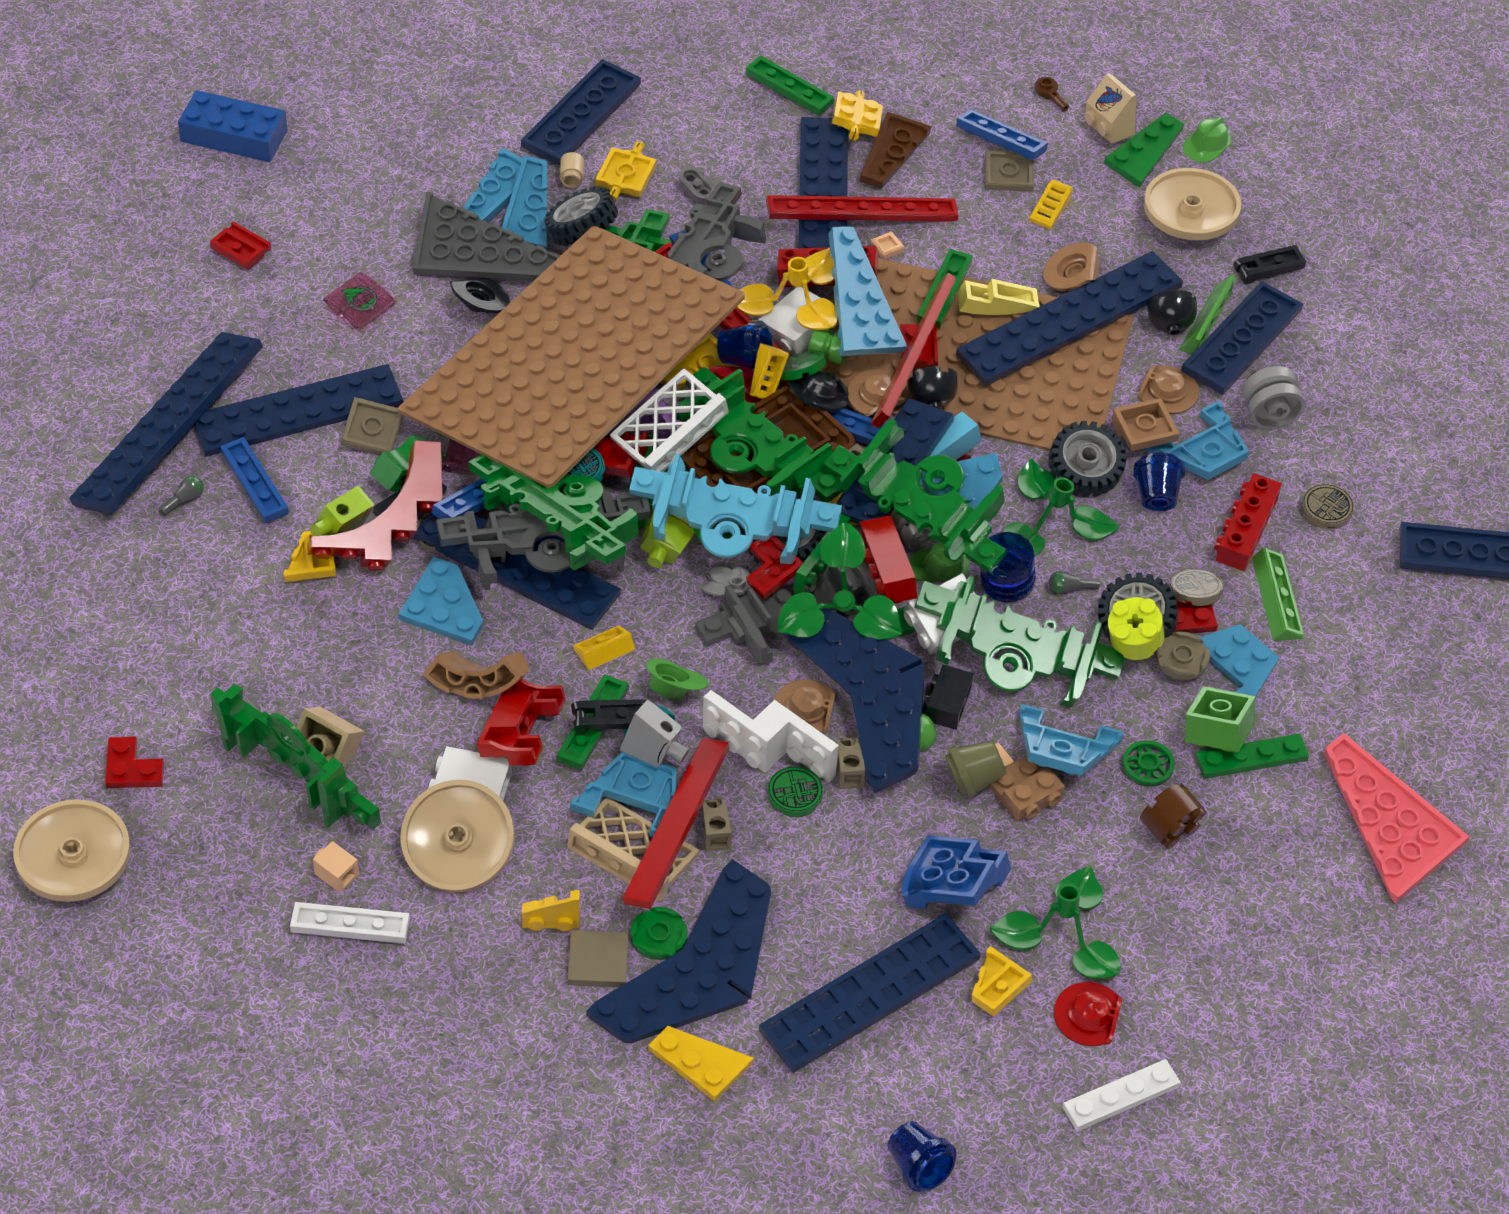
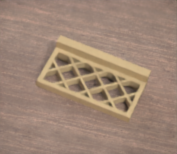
[567,797,700,902]

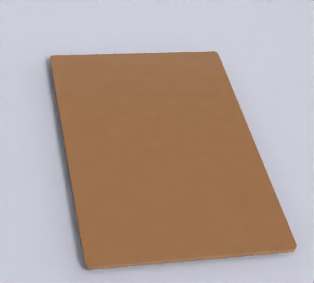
[399,226,745,488]
[820,258,1134,460]

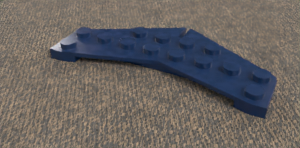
[783,608,925,794]
[586,859,771,1043]

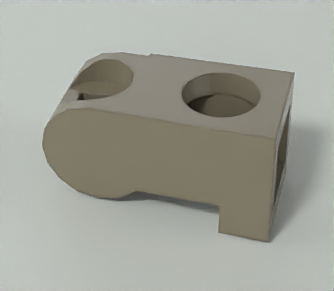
[836,737,865,789]
[701,798,732,852]

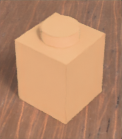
[313,841,359,893]

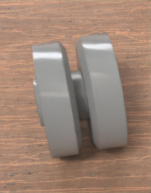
[1242,366,1306,429]

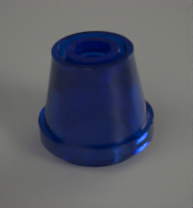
[717,320,773,371]
[1133,452,1185,511]
[887,1121,957,1192]

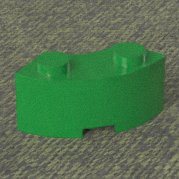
[369,434,446,492]

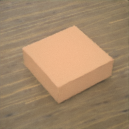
[871,231,904,259]

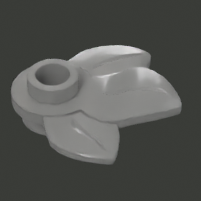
[702,566,751,598]

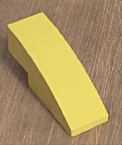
[957,279,1039,315]

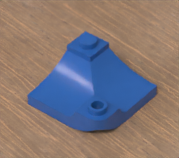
[902,835,1011,909]

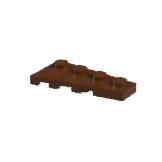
[859,112,932,189]

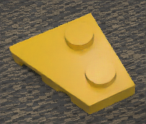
[284,531,336,582]
[522,890,580,931]

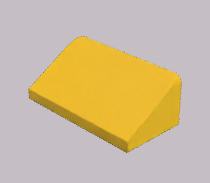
[573,625,635,670]

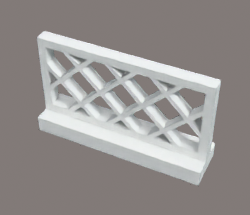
[610,369,729,472]

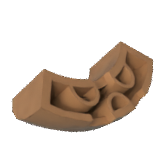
[423,650,529,699]

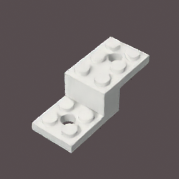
[703,690,839,783]

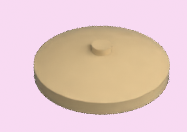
[1144,168,1241,240]
[401,780,515,893]
[13,799,131,902]

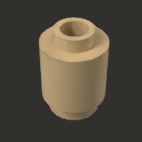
[560,152,584,188]

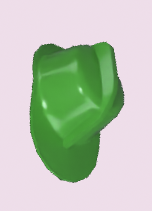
[1183,117,1231,163]
[908,542,970,582]
[646,658,709,700]

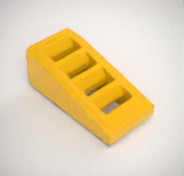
[1029,179,1073,230]
[750,343,789,399]

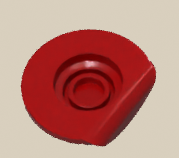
[1054,982,1122,1047]

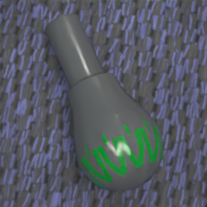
[159,476,204,516]
[1048,571,1100,594]

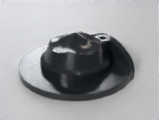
[450,279,510,313]
[787,371,849,412]

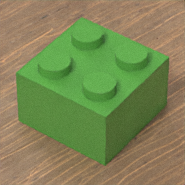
[1185,686,1256,752]

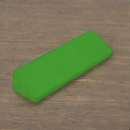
[1179,275,1235,355]
[1252,548,1305,641]

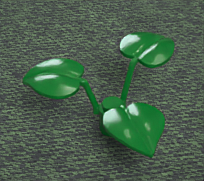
[1002,458,1120,558]
[778,523,902,640]
[990,866,1121,979]

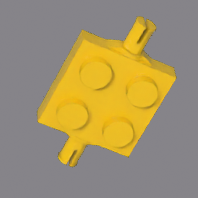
[832,90,883,141]
[595,141,657,202]

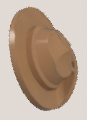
[1043,243,1099,291]
[1138,365,1199,414]
[847,369,911,417]
[774,679,836,734]

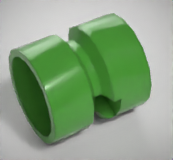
[808,328,848,365]

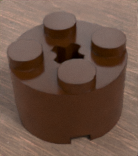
[1140,783,1207,849]

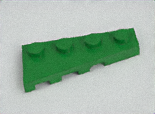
[1104,112,1184,188]

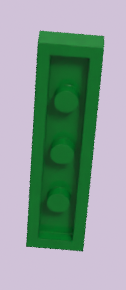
[746,55,834,116]
[917,249,973,329]
[793,514,850,594]
[557,674,629,771]
[1195,734,1309,779]

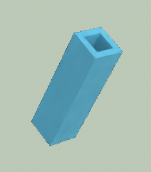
[920,412,982,485]

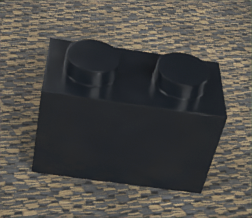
[923,664,974,730]

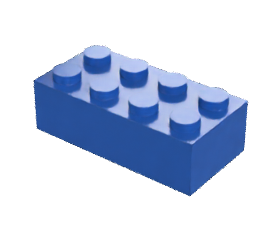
[178,90,288,162]

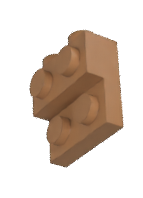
[1112,398,1179,451]
[988,756,1065,822]

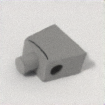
[619,699,689,767]

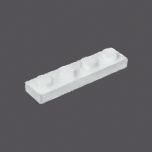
[290,902,410,944]
[1062,1059,1181,1132]

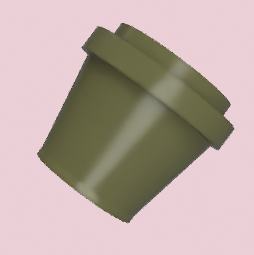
[945,740,1007,800]

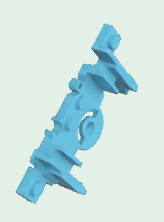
[629,454,842,564]

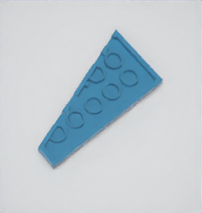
[828,226,907,356]

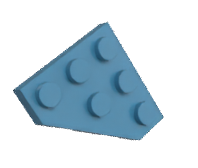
[921,453,1003,544]
[399,557,483,646]

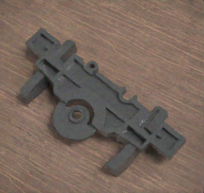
[667,182,767,281]
[437,490,651,590]
[695,560,882,665]

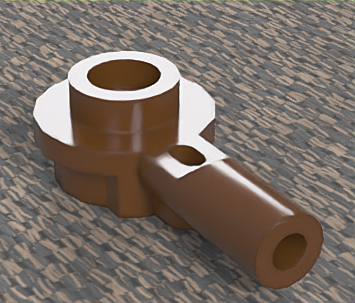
[1035,77,1069,112]

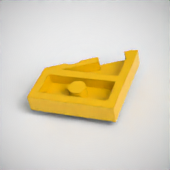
[972,946,1032,1017]

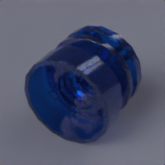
[980,532,1036,602]

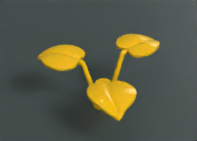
[737,248,838,330]

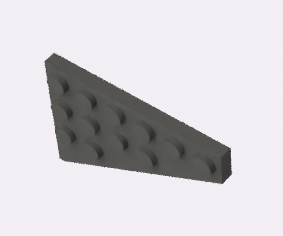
[413,192,560,281]

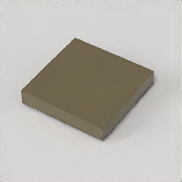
[985,151,1034,192]
[341,397,404,455]
[568,930,629,987]

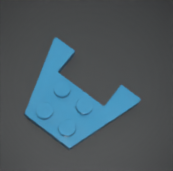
[1143,401,1249,480]
[1199,624,1279,697]
[1018,704,1124,776]
[570,752,676,837]

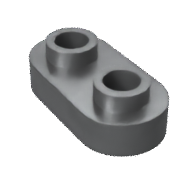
[678,167,715,205]

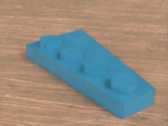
[463,147,522,222]
[502,155,547,250]

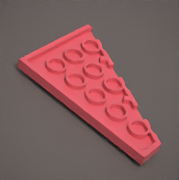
[1324,733,1469,903]

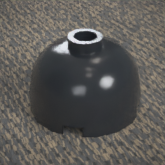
[1147,290,1197,335]
[907,366,958,410]

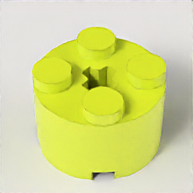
[1108,597,1164,660]

